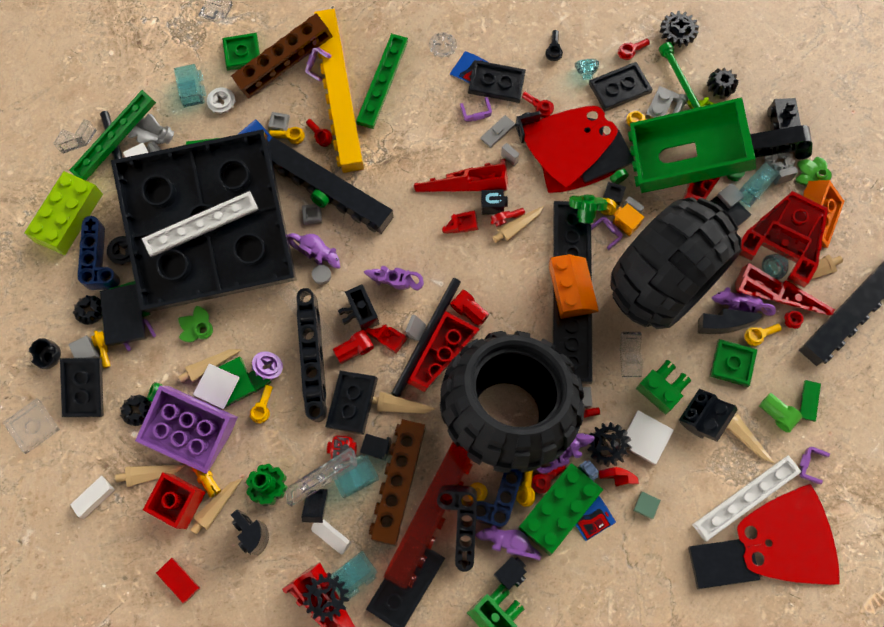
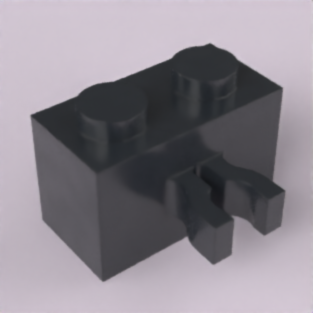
[767,98,801,131]
[338,284,380,330]

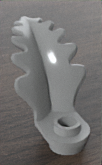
[128,114,174,144]

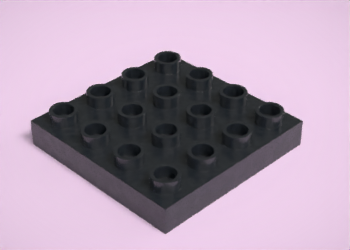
[111,129,297,313]

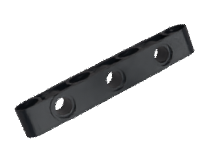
[296,288,327,422]

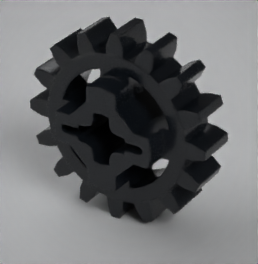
[660,11,699,48]
[587,422,632,467]
[302,572,349,622]

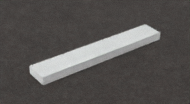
[142,191,259,257]
[692,455,801,542]

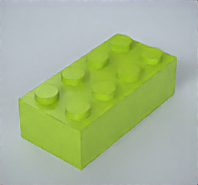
[24,171,103,255]

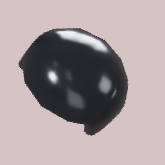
[29,338,61,369]

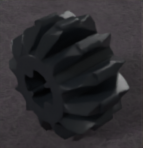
[707,67,739,99]

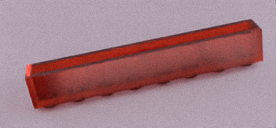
[383,442,473,590]

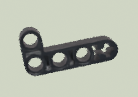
[750,125,813,160]
[437,485,477,572]

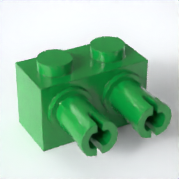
[636,360,691,415]
[467,584,525,627]

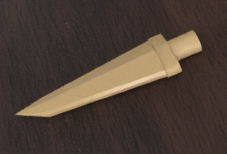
[492,205,544,243]
[788,254,843,285]
[178,349,243,383]
[372,391,436,414]
[727,414,774,463]
[115,465,186,487]
[190,478,243,535]

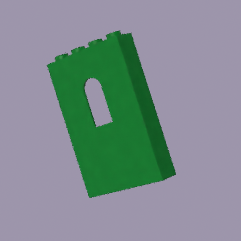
[628,97,756,193]

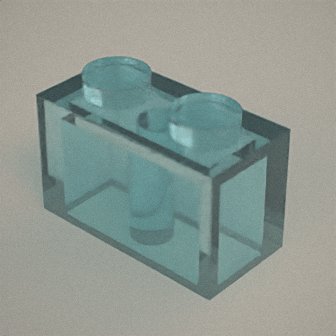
[174,64,206,108]
[740,162,780,208]
[331,455,379,498]
[331,551,378,599]

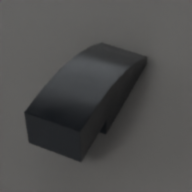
[698,308,762,334]

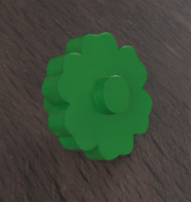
[569,194,608,223]
[246,464,287,506]

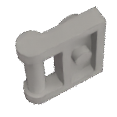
[645,86,689,119]

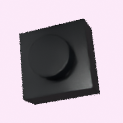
[603,181,626,206]

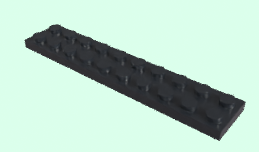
[553,201,593,384]

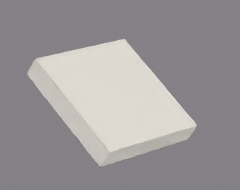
[620,410,674,465]

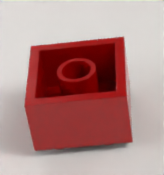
[143,472,206,530]

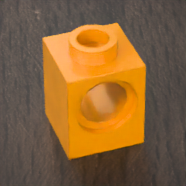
[613,203,645,237]

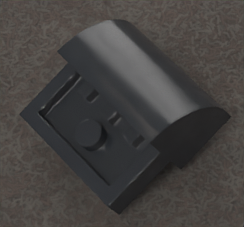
[679,389,738,442]
[231,509,269,556]

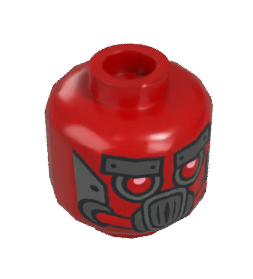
[327,435,357,463]

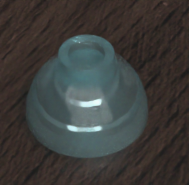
[575,59,599,80]
[762,254,789,280]

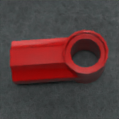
[450,290,489,327]
[333,330,374,364]

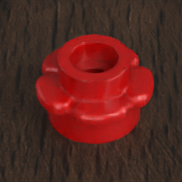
[784,311,804,329]

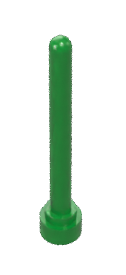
[658,42,701,108]

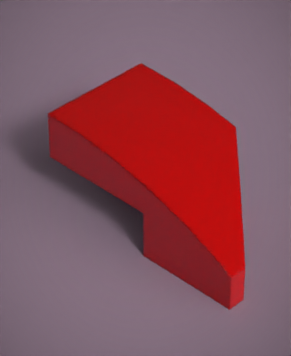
[442,210,479,234]
[365,324,407,354]
[599,467,639,487]

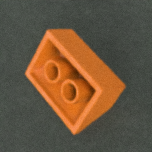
[803,180,845,248]
[549,254,599,319]

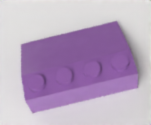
[135,385,238,474]

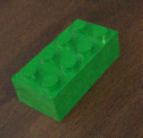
[518,463,604,556]

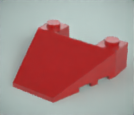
[739,191,828,288]

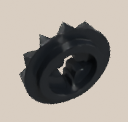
[107,236,131,265]
[73,295,102,325]
[120,395,151,426]

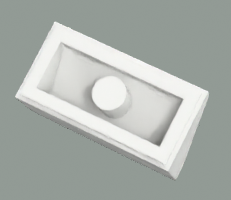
[70,475,115,519]
[311,519,351,555]

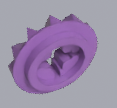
[251,352,283,380]

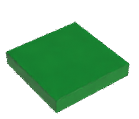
[222,33,260,71]
[710,339,757,387]
[218,356,256,409]

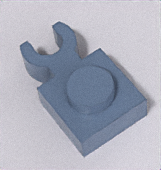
[577,460,599,481]

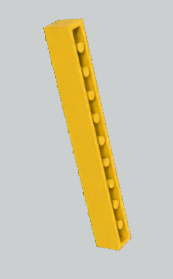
[314,8,364,173]

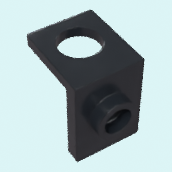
[515,111,541,143]
[360,434,392,461]

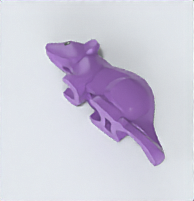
[288,233,340,269]
[364,266,424,291]
[712,287,776,316]
[537,433,594,473]
[475,525,542,561]

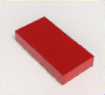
[156,558,200,603]

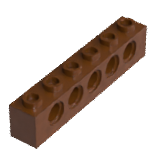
[231,13,333,99]
[369,419,426,546]

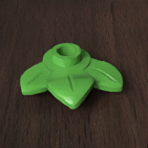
[795,157,832,186]
[178,306,213,342]

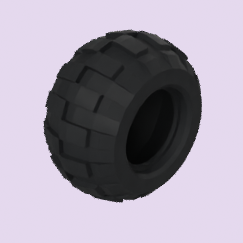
[610,197,741,329]
[440,331,585,473]

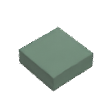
[633,491,661,519]

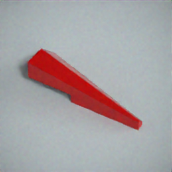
[414,158,508,192]
[735,263,835,316]
[282,562,355,627]

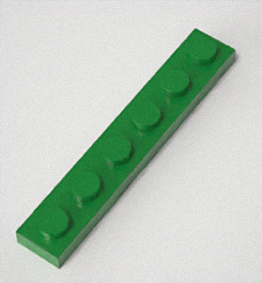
[356,33,408,129]
[69,90,156,180]

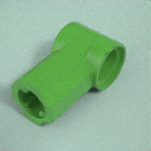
[759,393,803,433]

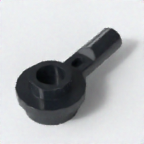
[545,30,563,61]

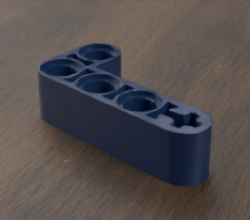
[78,216,120,290]
[476,469,523,528]

